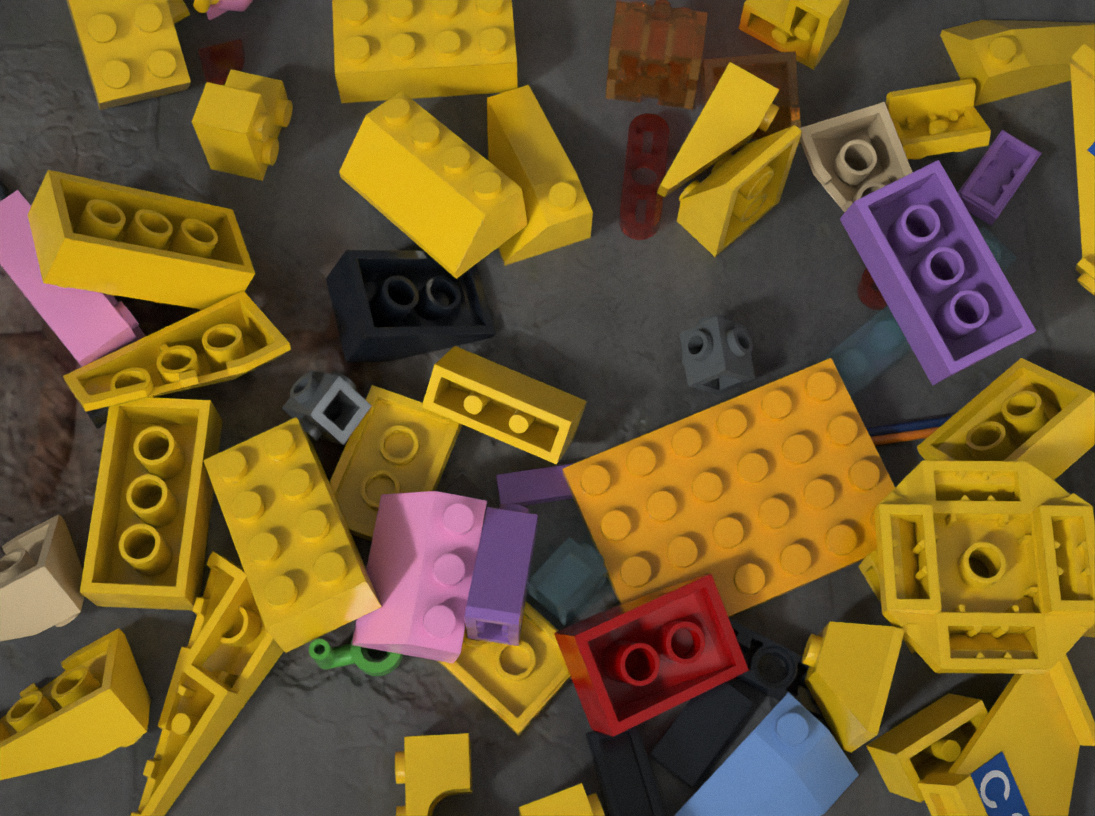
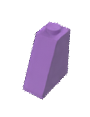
[464,503,538,646]

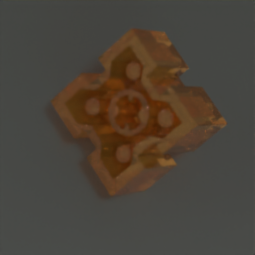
[605,0,708,110]

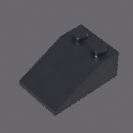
[326,250,496,363]

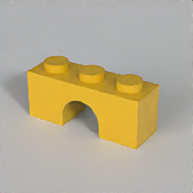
[395,733,472,816]

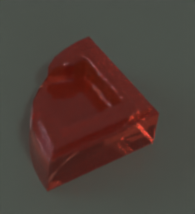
[198,39,245,86]

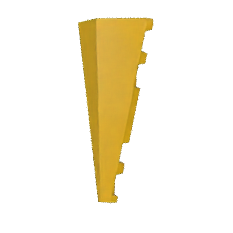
[130,551,284,816]

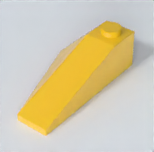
[63,290,291,412]

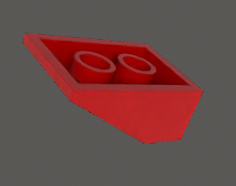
[554,573,749,737]

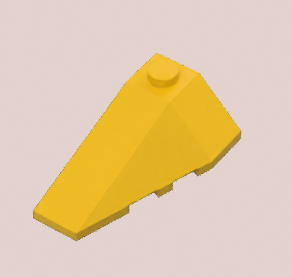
[940,20,1095,106]
[487,85,593,266]
[0,628,151,780]

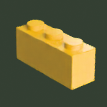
[422,346,587,465]

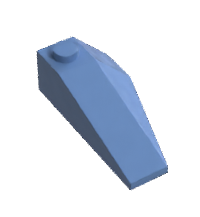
[674,692,859,816]

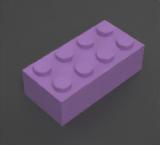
[840,160,1036,386]

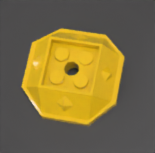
[874,460,1095,674]

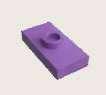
[958,130,1042,226]

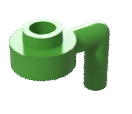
[309,638,403,676]

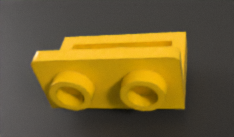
[886,79,991,160]

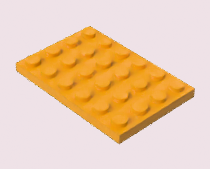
[562,358,895,618]

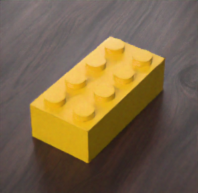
[66,0,191,110]
[332,0,518,103]
[27,170,255,310]
[80,397,223,611]
[203,417,382,653]

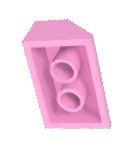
[351,491,487,663]

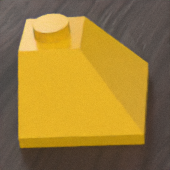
[802,621,905,753]

